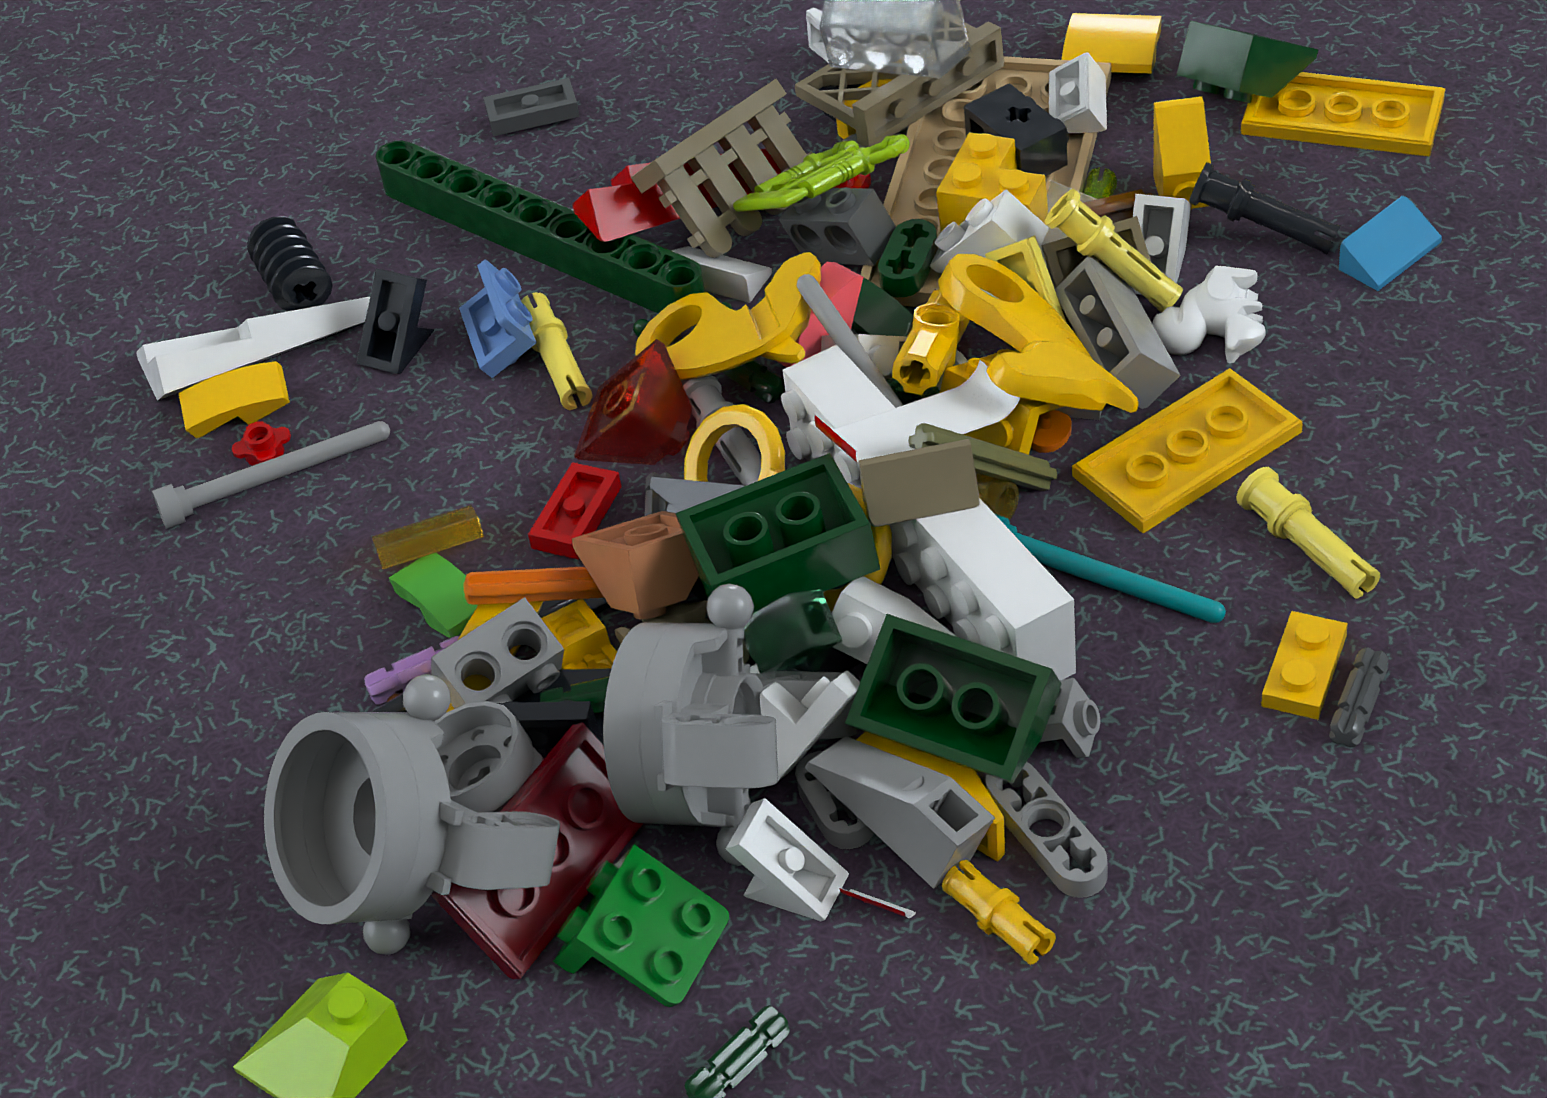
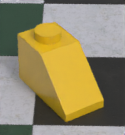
[1153,96,1211,209]

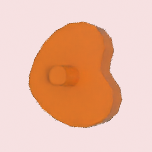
[1031,410,1072,453]

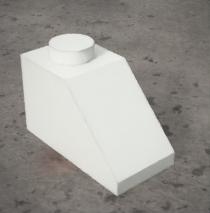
[1133,194,1191,295]

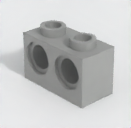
[431,597,564,709]

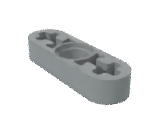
[986,762,1108,898]

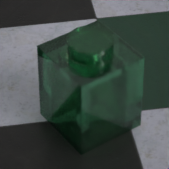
[744,589,843,674]

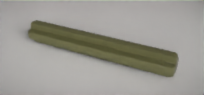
[908,423,1057,491]

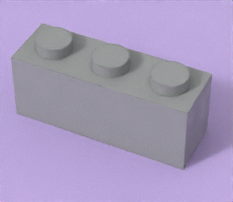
[1055,256,1181,409]

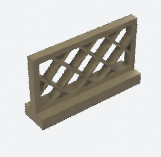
[795,4,1004,147]

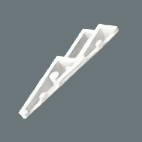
[136,297,370,401]

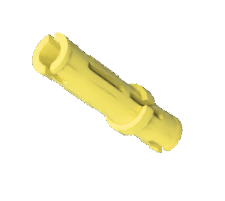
[521,292,592,410]

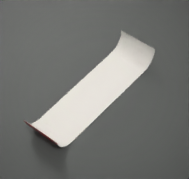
[814,360,1020,464]

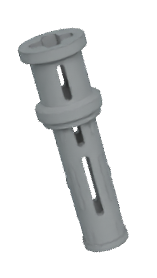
[678,375,761,486]

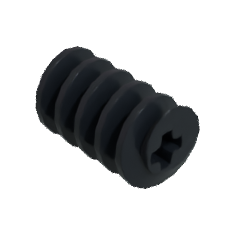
[247,216,333,311]

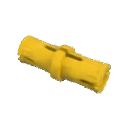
[942,860,1056,965]

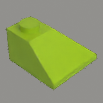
[233,972,408,1098]

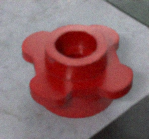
[232,421,291,466]

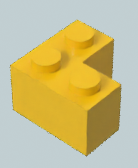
[936,132,1048,232]

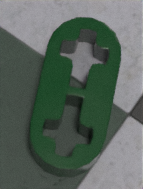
[878,219,938,298]

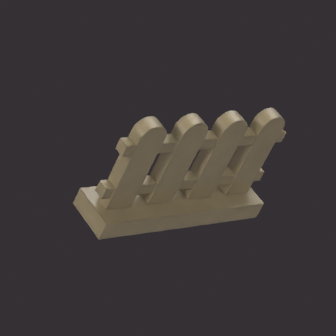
[631,79,813,258]

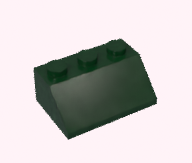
[675,453,880,621]
[845,614,1062,783]

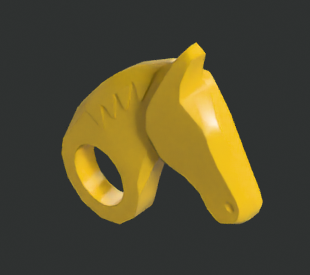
[635,252,821,381]
[938,254,1139,413]

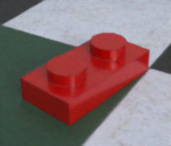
[528,462,622,560]

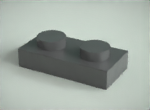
[483,78,580,136]

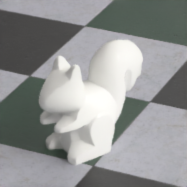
[1152,266,1266,363]

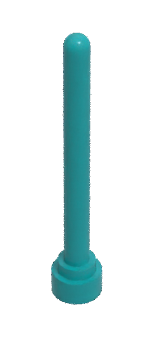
[995,514,1226,623]

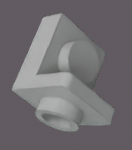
[1040,678,1100,758]

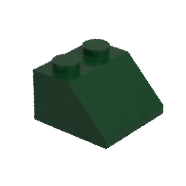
[1176,20,1319,103]

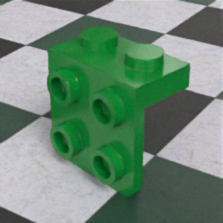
[553,844,729,1007]

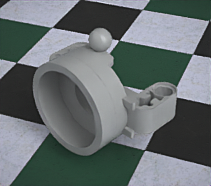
[603,584,857,866]
[264,674,560,955]

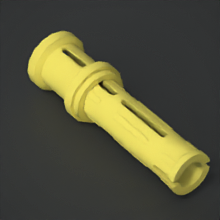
[1045,188,1183,312]
[1236,467,1380,599]

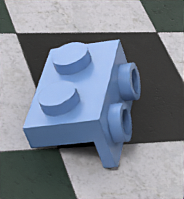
[459,259,536,378]

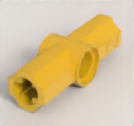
[892,289,970,395]

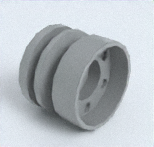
[435,701,544,813]

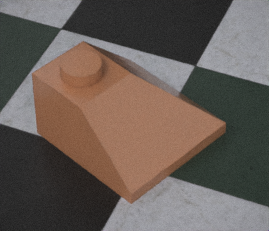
[572,511,699,619]

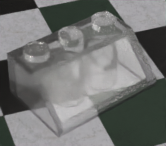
[819,0,971,78]

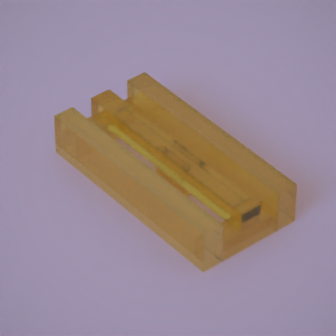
[372,505,484,569]

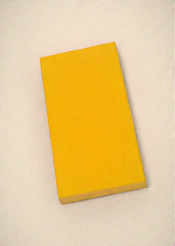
[1241,72,1445,157]
[1072,368,1303,533]

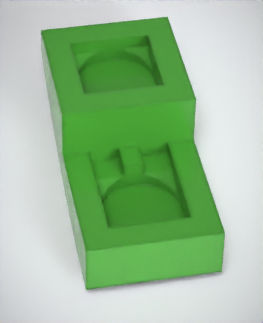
[389,551,478,638]

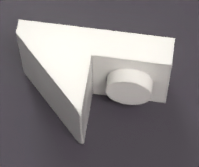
[760,671,860,781]
[726,798,849,921]

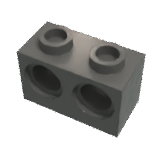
[778,188,896,266]

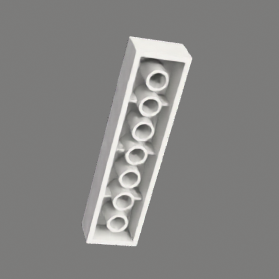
[781,345,1076,680]

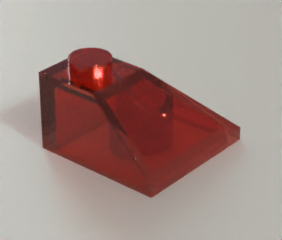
[574,339,693,465]

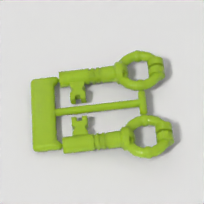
[733,134,910,212]

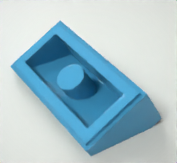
[1339,196,1442,291]

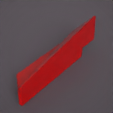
[572,148,781,242]

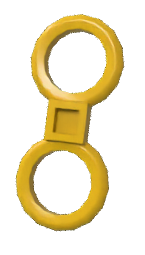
[684,404,892,612]

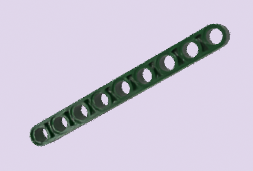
[375,140,705,314]

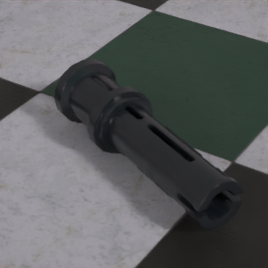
[1189,162,1341,255]

